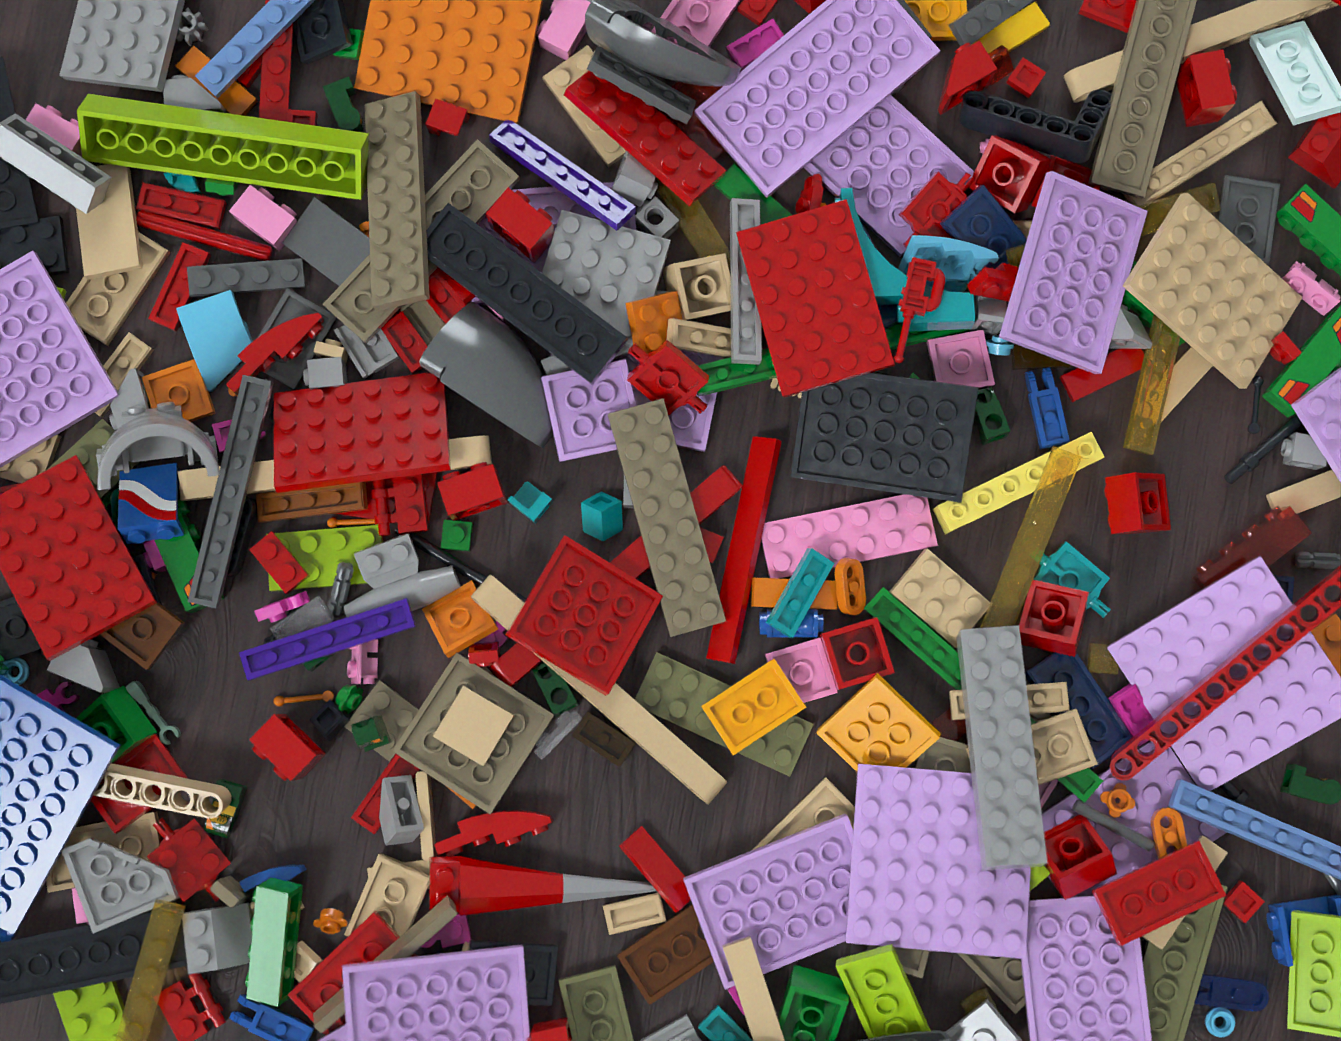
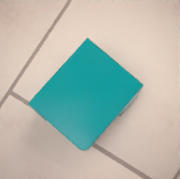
[508,481,553,524]
[581,491,623,541]

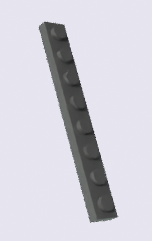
[188,375,274,608]

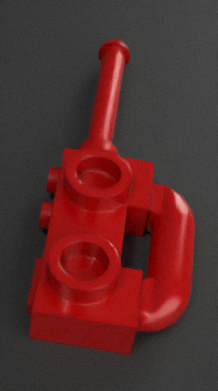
[894,257,945,363]

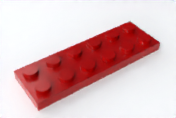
[564,70,727,207]

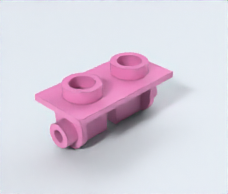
[1282,261,1341,316]
[347,639,378,684]

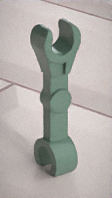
[126,681,181,745]

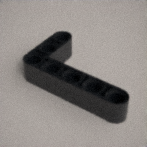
[959,90,1111,163]

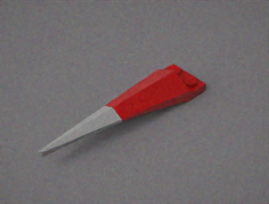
[429,856,656,916]

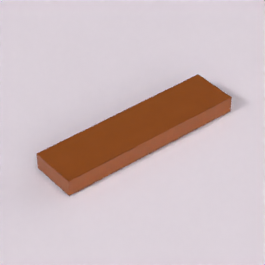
[256,481,368,523]

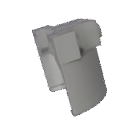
[96,402,220,490]

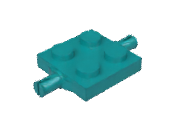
[1028,541,1111,618]

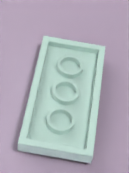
[1249,21,1341,126]

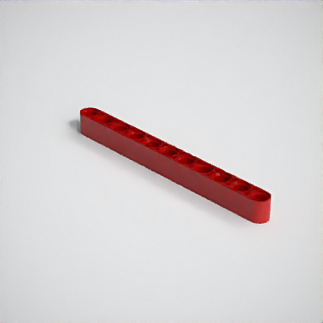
[489,465,743,688]
[1110,565,1341,780]

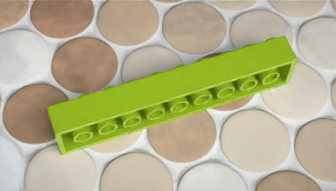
[77,94,369,200]

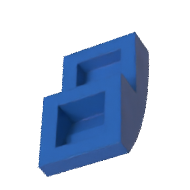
[239,864,307,892]

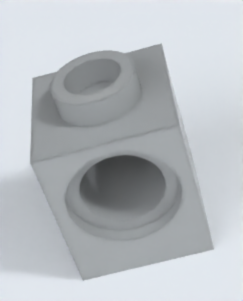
[635,196,679,239]
[303,357,348,390]
[1281,433,1327,470]

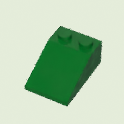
[76,686,157,764]
[777,965,849,1041]

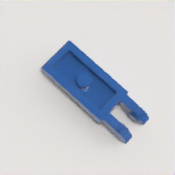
[1025,367,1070,449]
[229,994,315,1041]

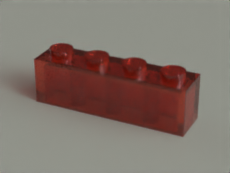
[1192,506,1312,589]

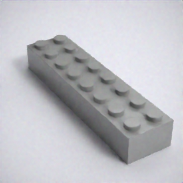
[956,626,1047,871]

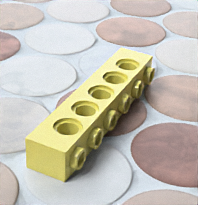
[933,432,1104,535]

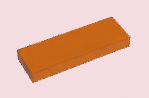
[176,46,258,116]
[751,578,837,610]

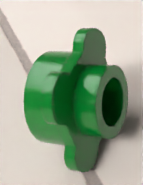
[336,684,363,714]

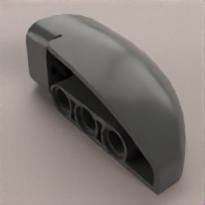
[585,0,741,86]
[419,302,553,449]

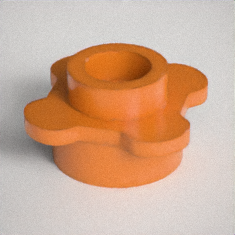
[1100,783,1135,818]
[313,908,348,934]

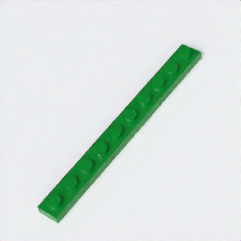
[697,323,970,397]
[864,587,1103,803]

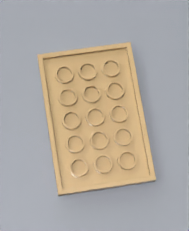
[1123,193,1302,389]

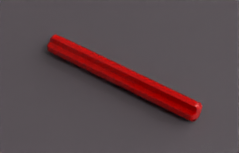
[136,210,273,261]

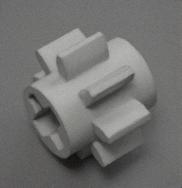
[176,8,208,46]

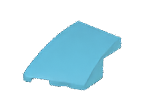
[898,235,999,292]
[176,290,253,392]

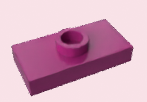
[726,19,784,72]
[1108,684,1154,747]

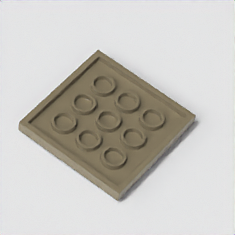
[392,652,554,814]

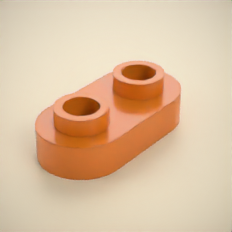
[835,558,866,615]
[1151,807,1187,859]

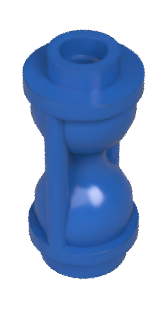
[759,609,824,638]

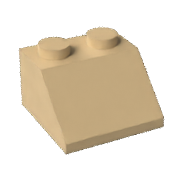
[662,253,731,321]

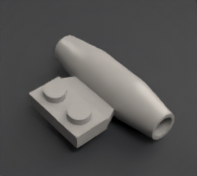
[344,532,460,617]

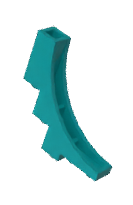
[834,188,975,331]

